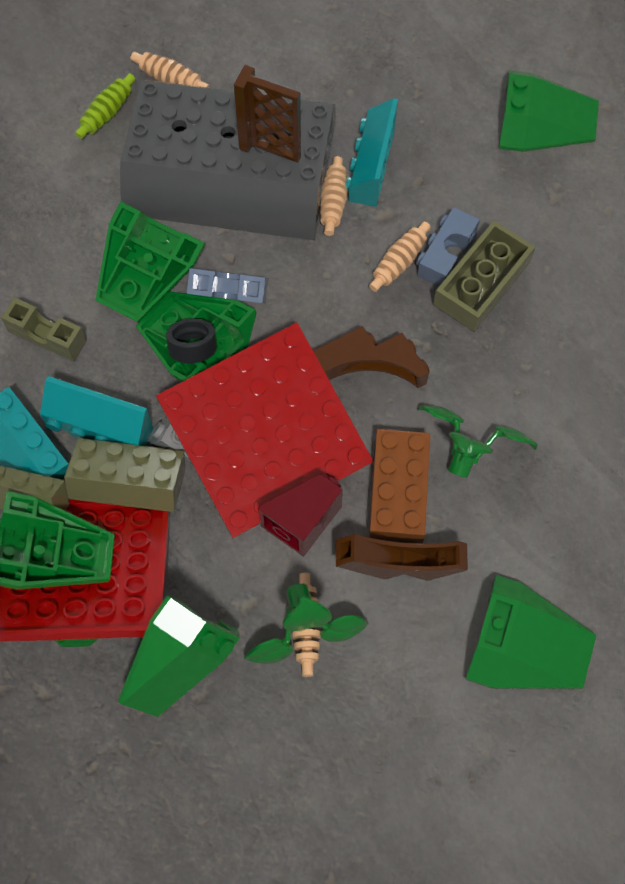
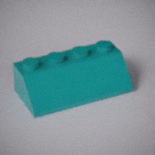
[346,98,398,207]
[40,376,153,446]
[0,387,69,480]

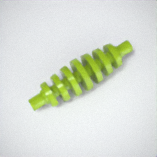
[75,73,136,140]

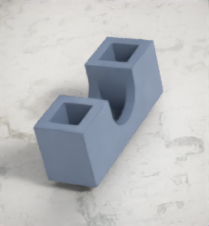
[416,207,480,286]
[187,268,268,303]

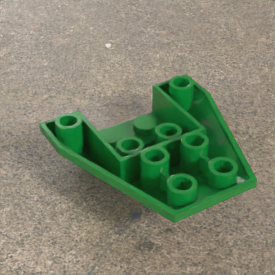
[465,575,596,689]

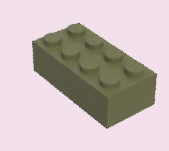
[433,221,535,332]
[64,438,185,512]

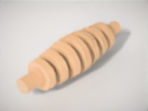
[131,52,209,88]
[320,156,347,236]
[369,222,431,292]
[292,573,321,677]

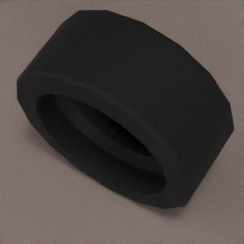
[166,319,217,364]

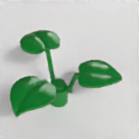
[418,405,538,478]
[244,584,368,663]

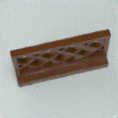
[234,65,301,162]

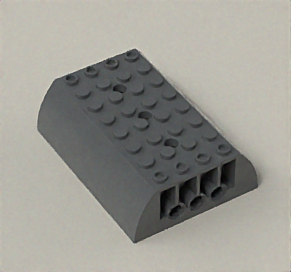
[120,79,336,241]

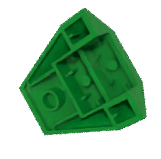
[499,70,599,152]
[95,201,206,323]
[136,291,257,382]
[0,491,115,589]
[118,595,240,717]

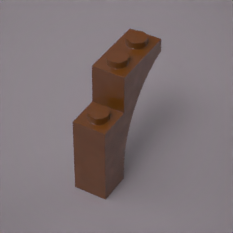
[313,326,430,388]
[336,534,468,581]

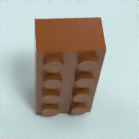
[369,429,430,544]

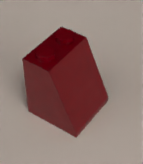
[258,474,343,557]

